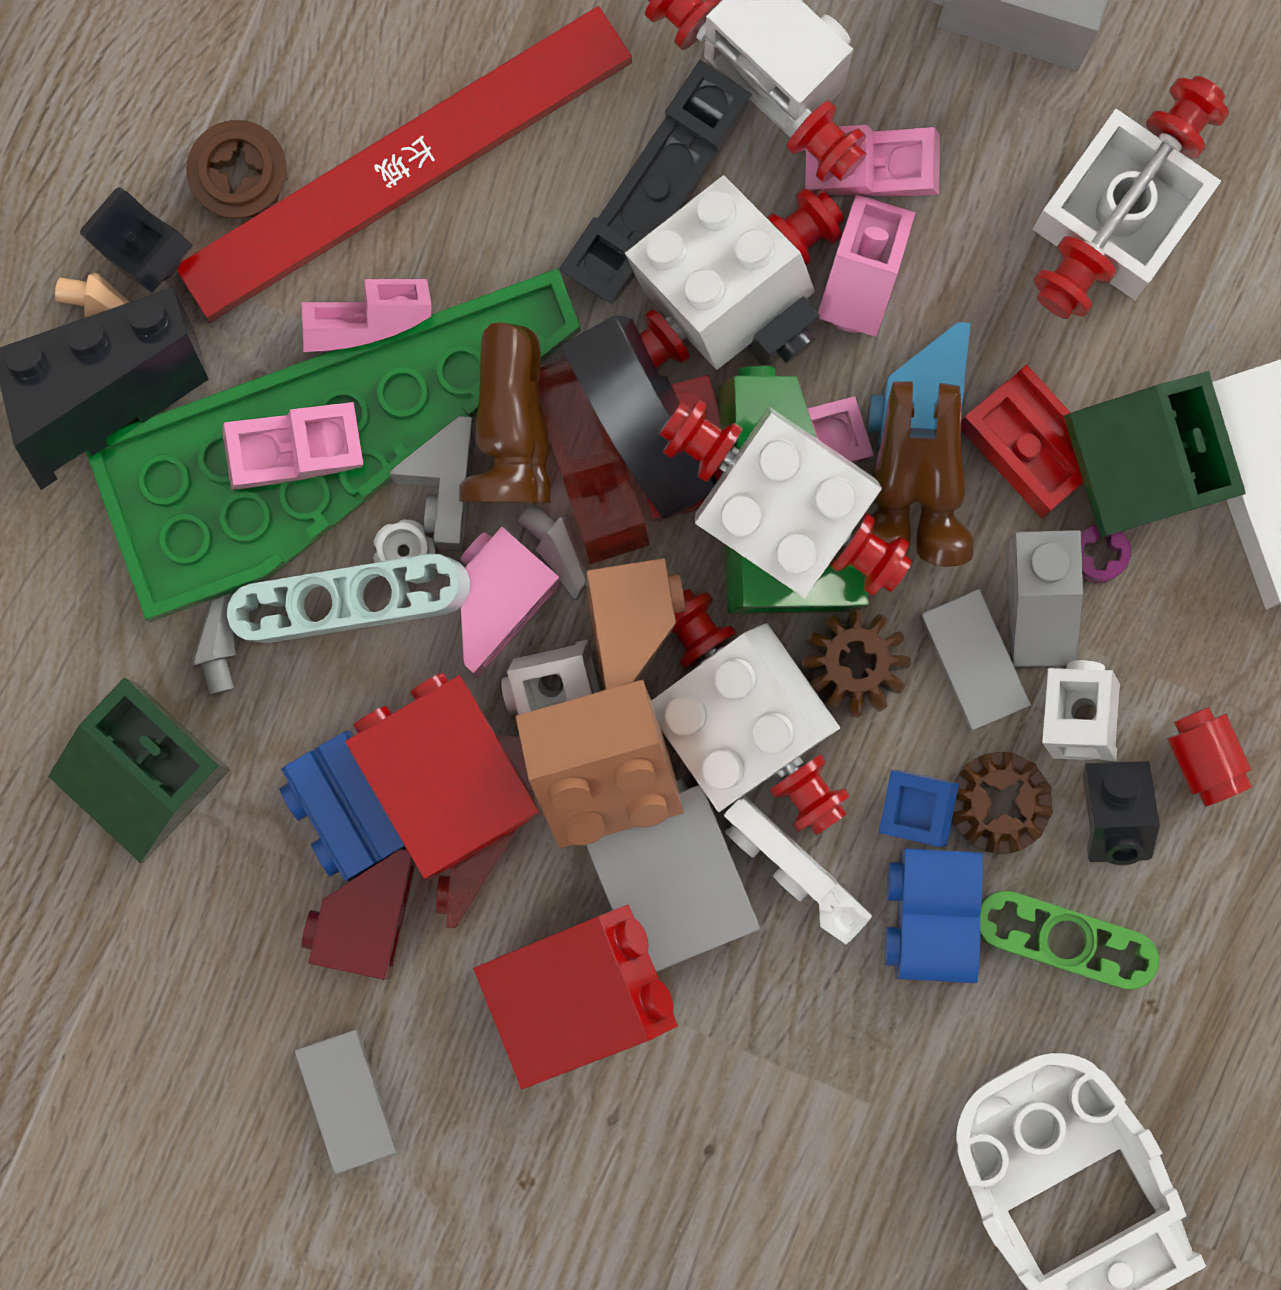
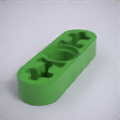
[980,891,1159,990]

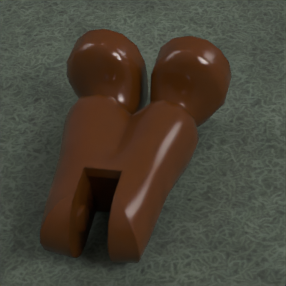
[459,322,551,503]
[870,381,974,567]

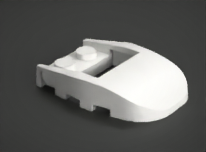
[956,1053,1206,1290]

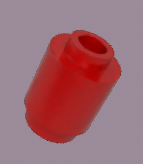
[1167,707,1252,807]

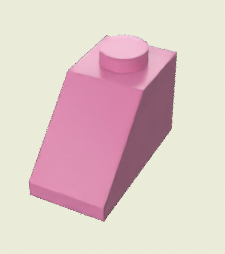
[818,194,916,337]
[460,527,561,679]

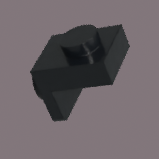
[80,187,193,293]
[747,296,820,366]
[1083,761,1160,865]

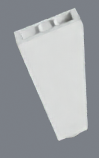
[1212,359,1281,609]

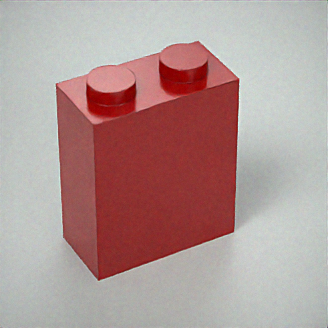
[345,673,542,880]
[473,904,678,1090]

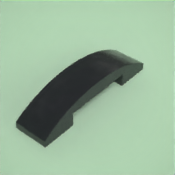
[559,60,752,306]

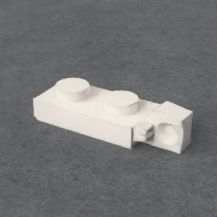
[724,796,872,944]

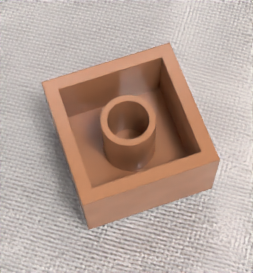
[515,680,684,849]

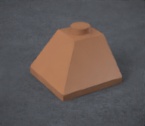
[586,558,685,691]

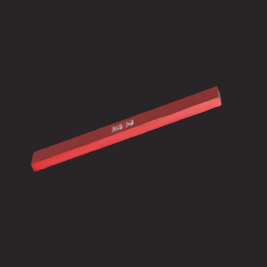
[177,5,632,323]

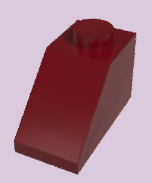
[302,849,416,980]

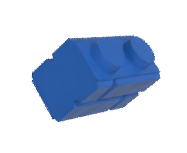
[279,730,407,882]

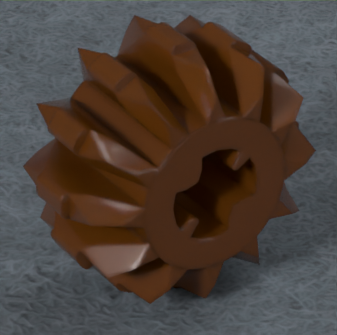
[801,608,911,718]

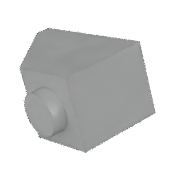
[1006,530,1083,668]

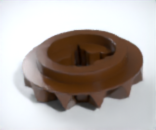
[186,120,288,221]
[952,752,1053,854]

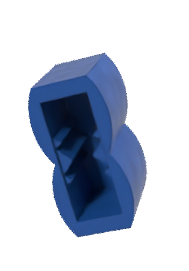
[884,849,983,983]

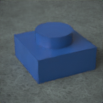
[879,770,959,847]

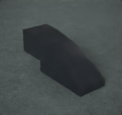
[561,315,717,519]

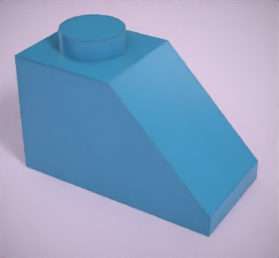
[867,322,971,451]

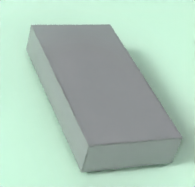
[919,589,1031,732]
[294,1029,398,1174]

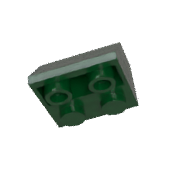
[1063,371,1246,538]
[48,677,230,864]

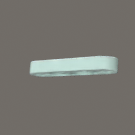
[227,554,470,643]

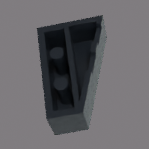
[0,287,209,490]

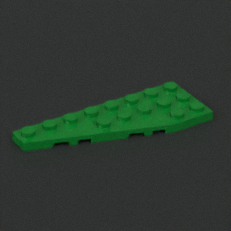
[85,268,581,622]

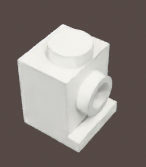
[502,639,602,715]
[1042,660,1120,761]

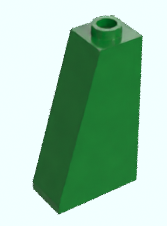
[719,366,868,614]

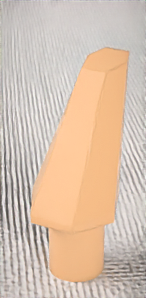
[55,272,129,318]

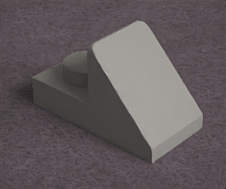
[390,416,476,552]

